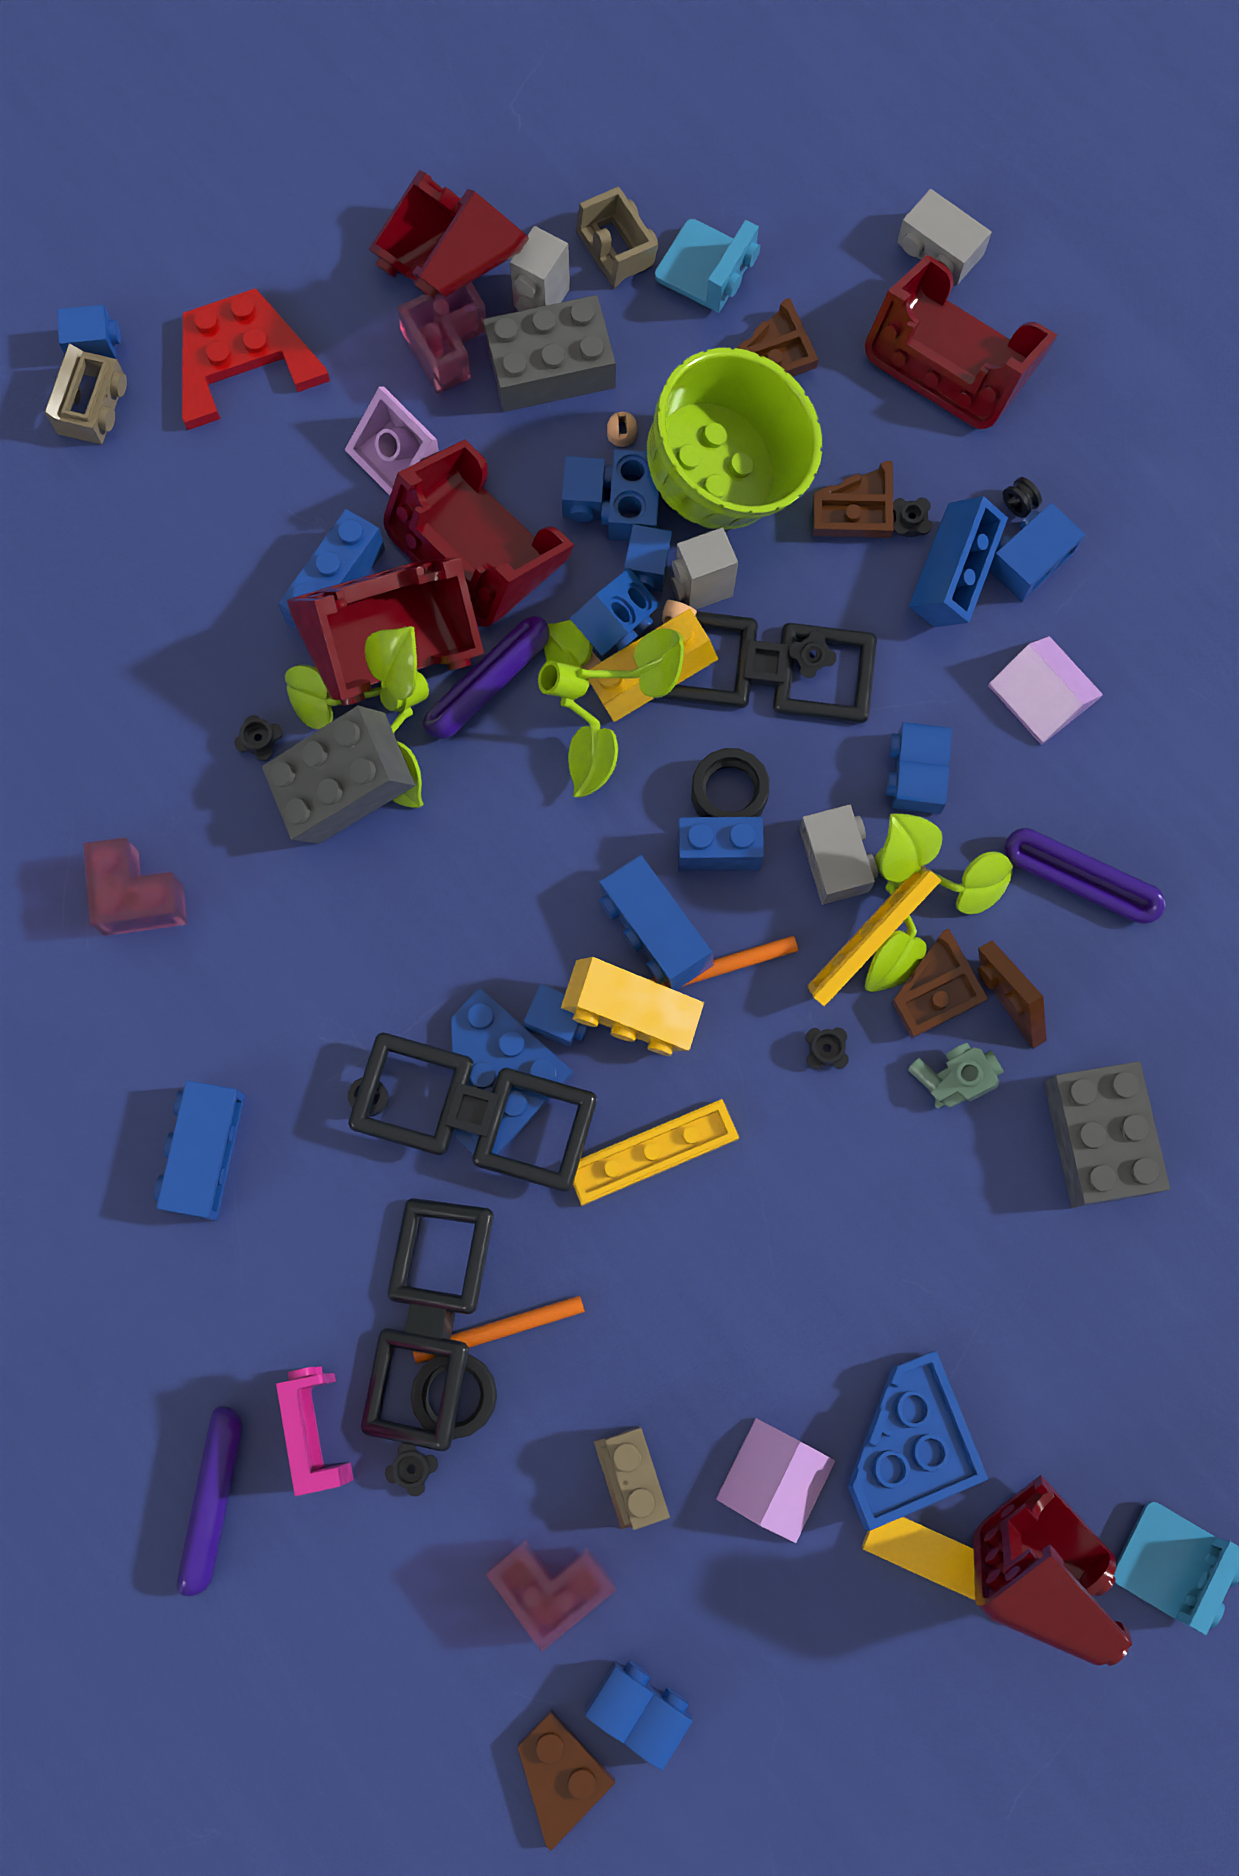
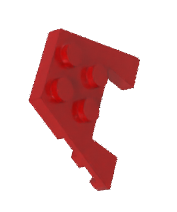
[182,288,330,430]

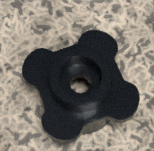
[893,497,932,537]
[789,630,837,678]
[234,715,282,761]
[805,1027,849,1070]
[385,1443,438,1496]

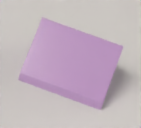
[345,386,439,495]
[988,636,1103,745]
[716,1418,835,1543]

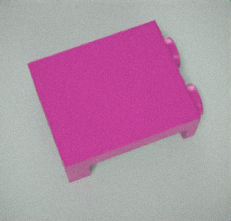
[276,1366,354,1496]

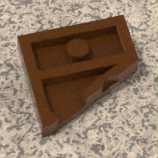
[737,298,819,377]
[812,461,894,538]
[891,928,988,1039]
[977,940,1047,1049]
[518,1709,615,1851]

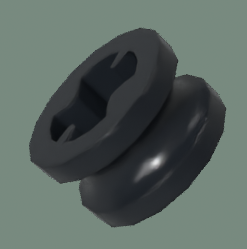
[1002,477,1042,518]
[348,1077,389,1117]

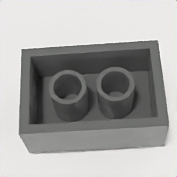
[483,295,616,412]
[262,706,415,844]
[1044,1061,1171,1208]

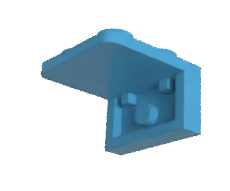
[655,219,761,313]
[1114,1501,1239,1635]

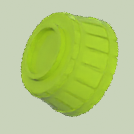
[647,348,822,529]

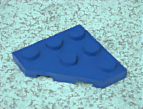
[451,988,574,1155]
[848,1351,989,1531]

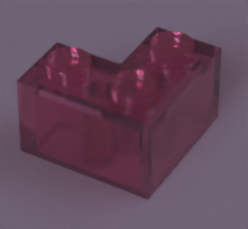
[397,282,486,394]
[83,837,187,936]
[485,1539,616,1651]

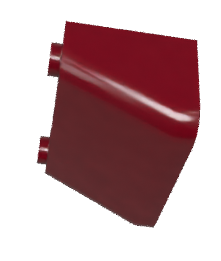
[368,170,529,299]
[865,254,1057,429]
[383,439,574,627]
[287,557,484,705]
[973,1475,1132,1666]

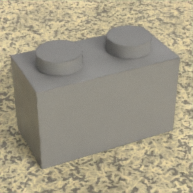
[897,189,992,286]
[510,226,570,311]
[670,527,738,610]
[798,804,878,905]

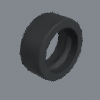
[691,748,770,817]
[410,1354,497,1440]

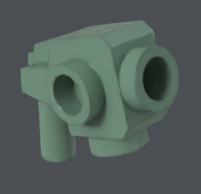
[908,1043,1004,1109]

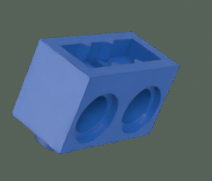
[601,449,659,541]
[570,568,660,656]

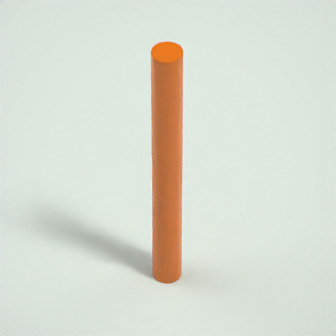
[649,935,798,987]
[413,1295,585,1364]

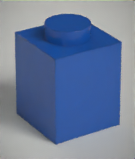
[57,304,121,359]
[562,456,605,523]
[624,524,672,592]
[523,983,589,1049]

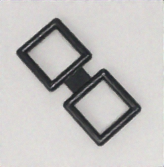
[660,611,877,724]
[348,1032,597,1192]
[361,1198,494,1452]

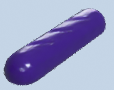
[423,616,549,739]
[1004,828,1166,924]
[177,1406,242,1596]

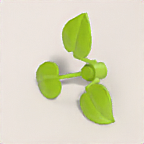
[538,620,684,798]
[285,626,429,808]
[865,814,1013,992]

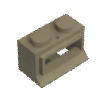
[576,186,658,289]
[45,343,127,445]
[594,1426,670,1530]

